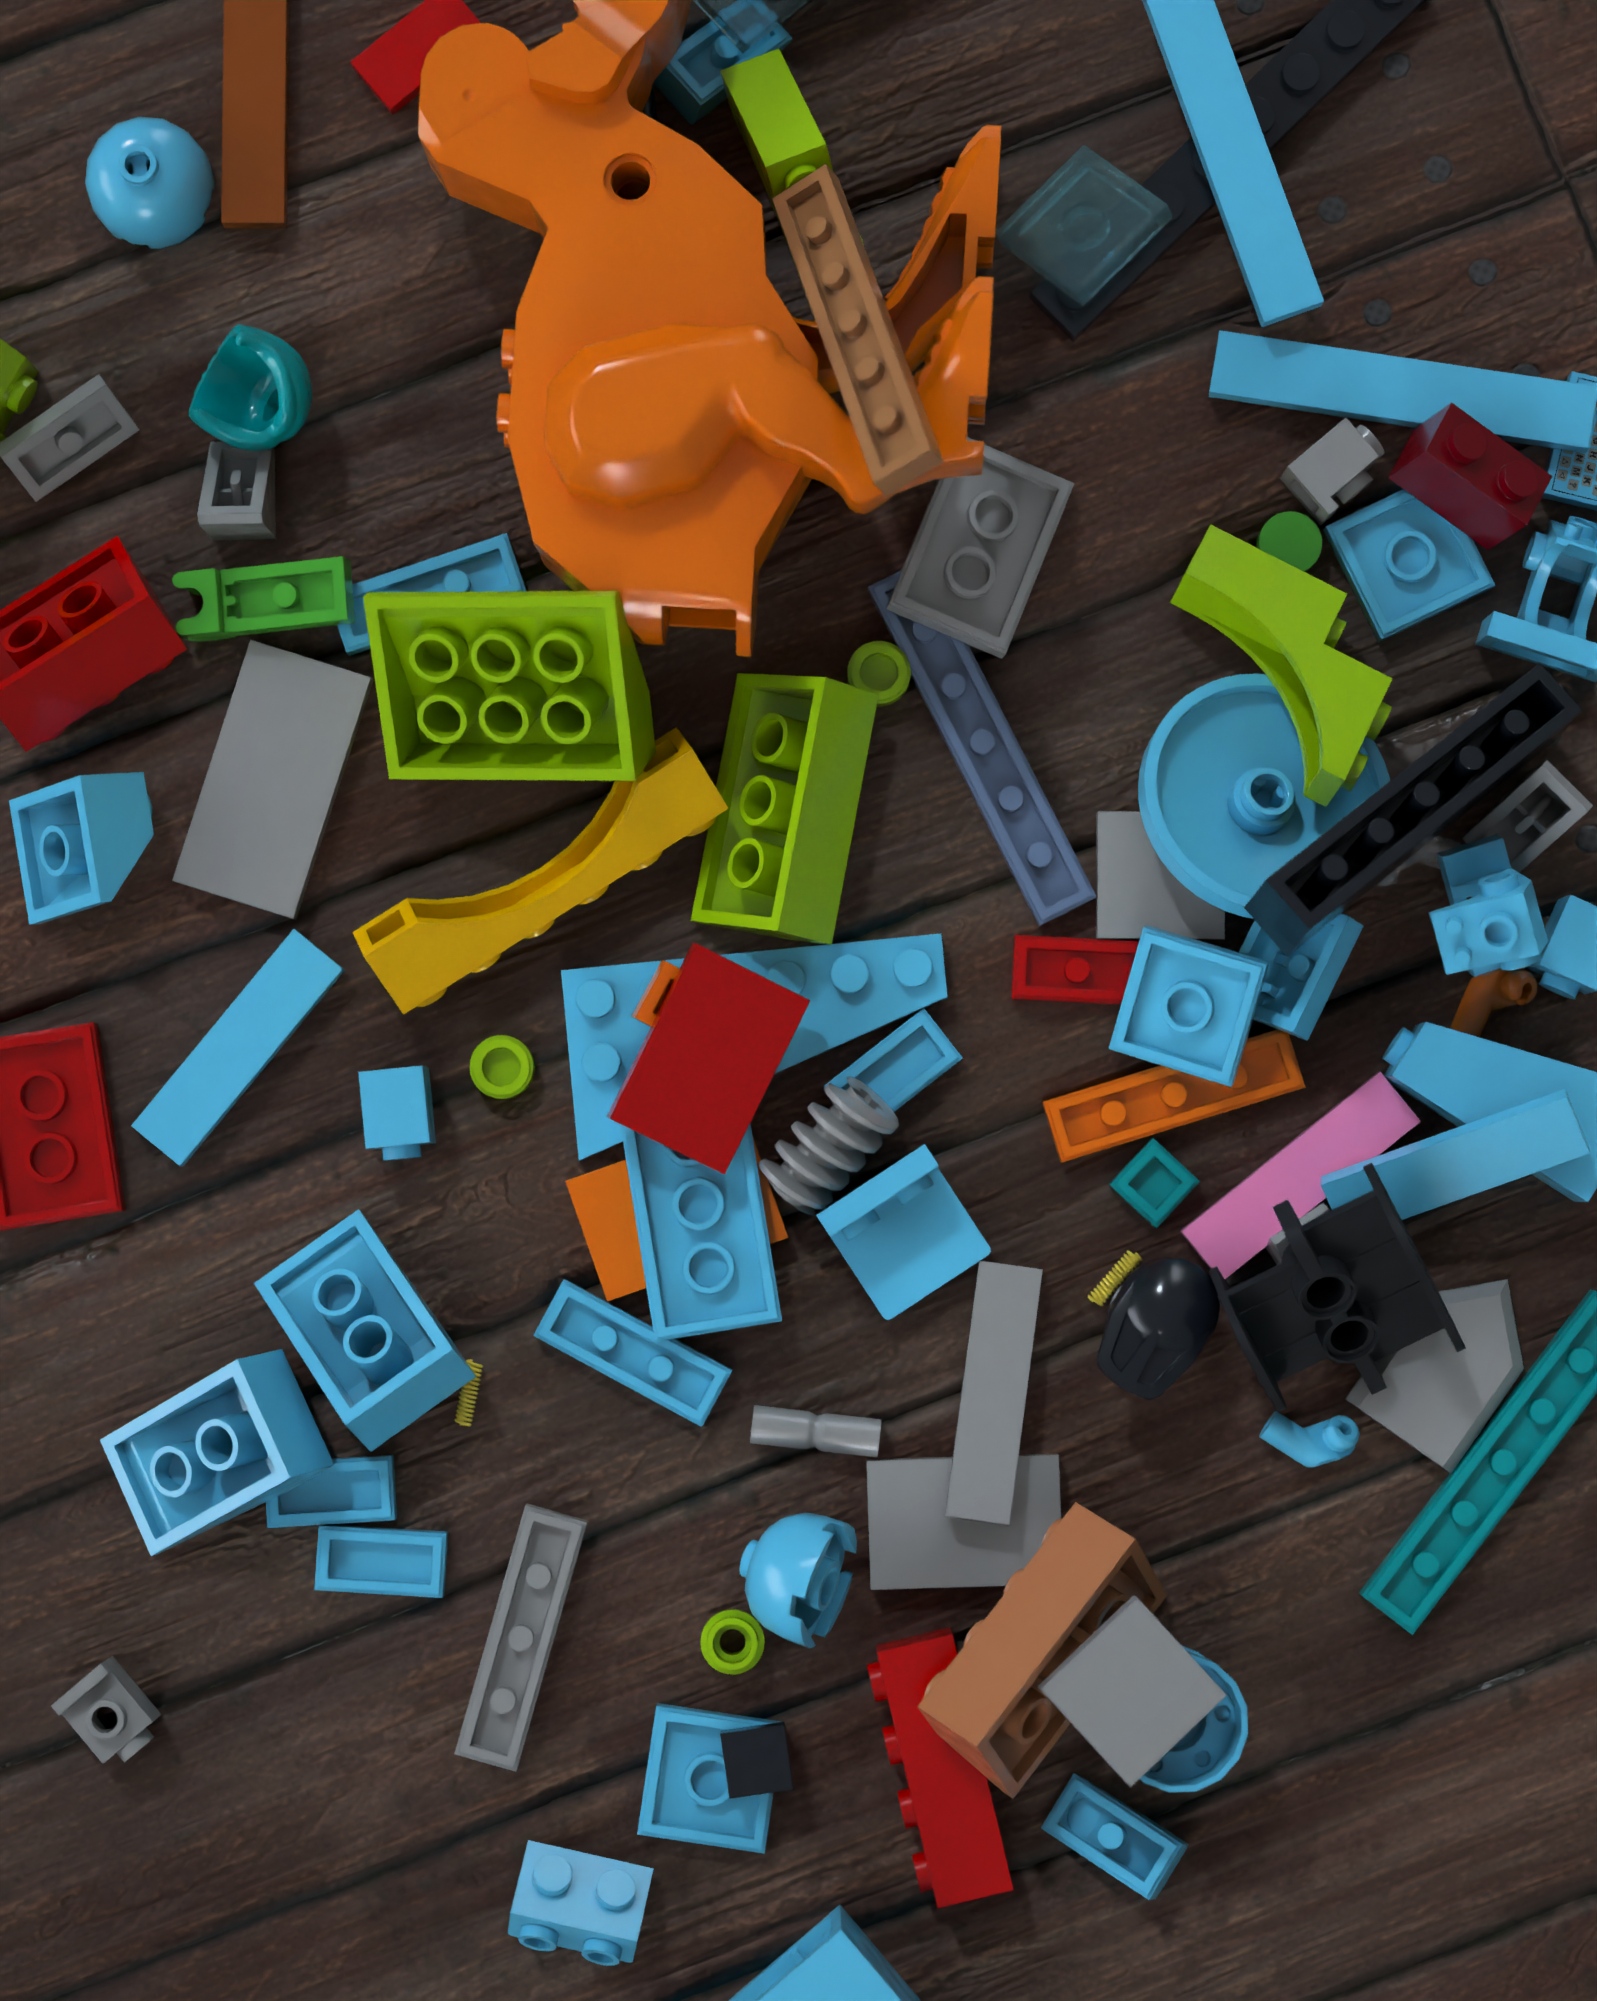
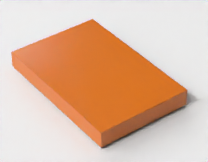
[565,1138,788,1302]

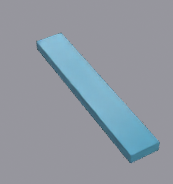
[1142,0,1324,327]
[1209,330,1597,453]

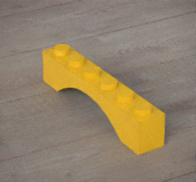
[353,727,729,1015]

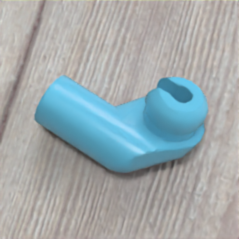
[1259,1411,1360,1468]

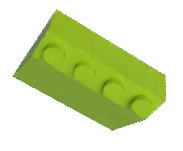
[363,591,656,781]

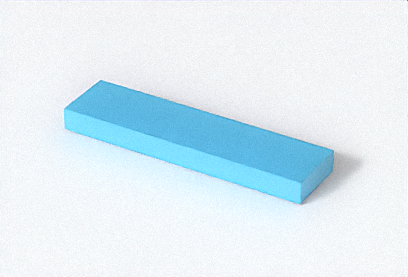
[131,929,345,1166]
[1321,1089,1590,1220]

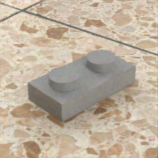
[0,374,139,502]

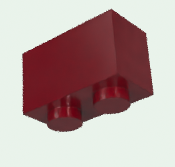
[1388,402,1552,550]

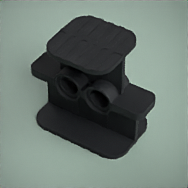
[1209,1162,1466,1411]

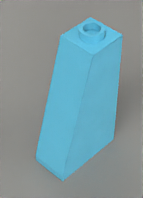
[1382,1022,1597,1202]

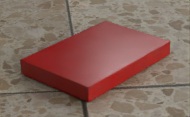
[606,942,810,1175]
[0,1022,126,1231]

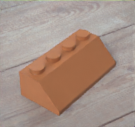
[917,1502,1167,1799]

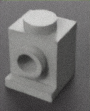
[1280,417,1384,526]
[51,1656,162,1764]

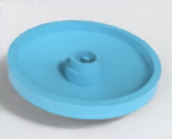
[1138,673,1390,919]

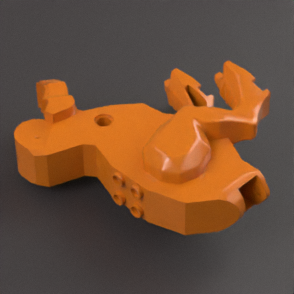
[418,0,1001,657]

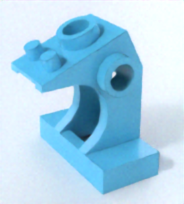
[1475,516,1597,683]
[1428,834,1548,977]

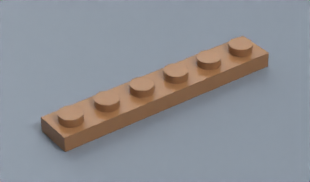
[772,164,944,496]

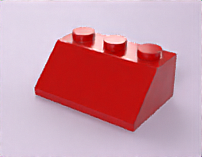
[0,535,187,752]

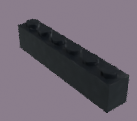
[1244,663,1583,956]

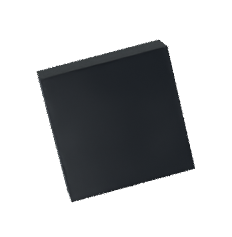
[720,1721,794,1799]

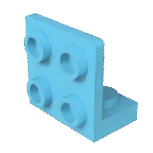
[816,1144,991,1320]

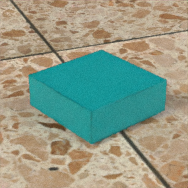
[1108,1138,1200,1228]

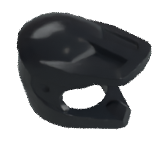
[1097,1257,1220,1400]

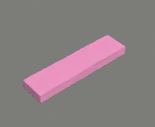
[1180,1072,1421,1279]

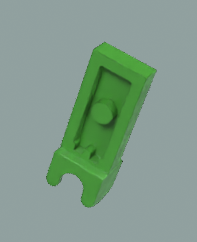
[172,556,355,642]

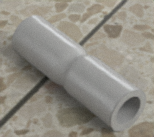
[750,1405,881,1458]

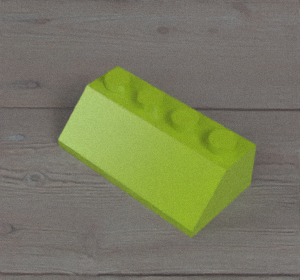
[691,673,879,945]

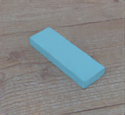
[337,533,527,656]
[533,1279,733,1427]

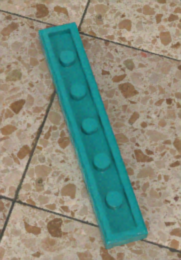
[1359,1290,1597,1635]

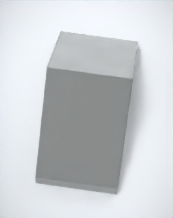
[197,442,276,541]
[1462,760,1593,872]

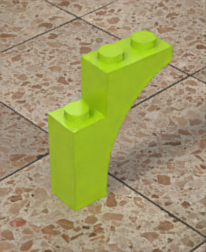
[720,48,864,321]
[1170,524,1393,807]

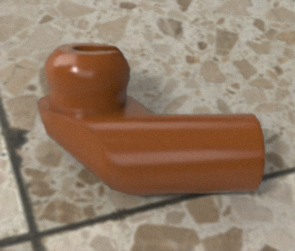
[1449,968,1538,1037]

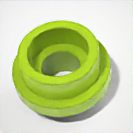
[700,1609,765,1675]

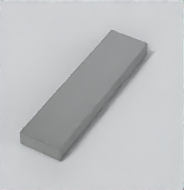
[945,1261,1043,1526]
[454,1503,588,1772]

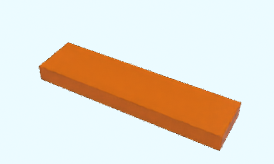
[1042,1029,1306,1163]

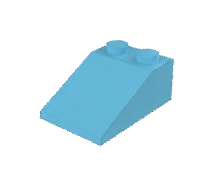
[254,1209,476,1452]
[100,1349,334,1556]

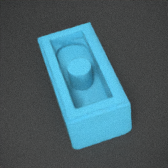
[653,0,792,125]
[1041,1773,1189,1900]

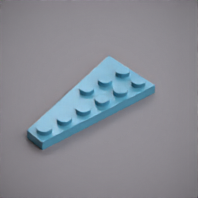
[561,933,948,1161]

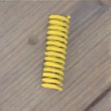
[1088,1250,1142,1306]
[454,1359,483,1426]

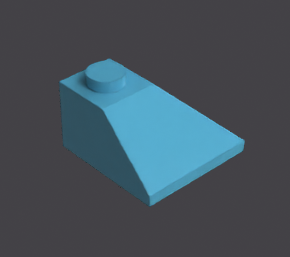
[9,772,154,925]

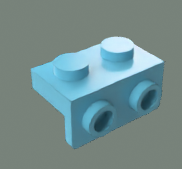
[1239,914,1363,1041]
[508,1840,654,1966]

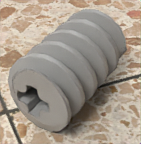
[758,1076,899,1216]

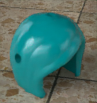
[189,324,313,452]

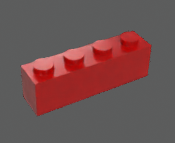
[867,1627,1014,1908]

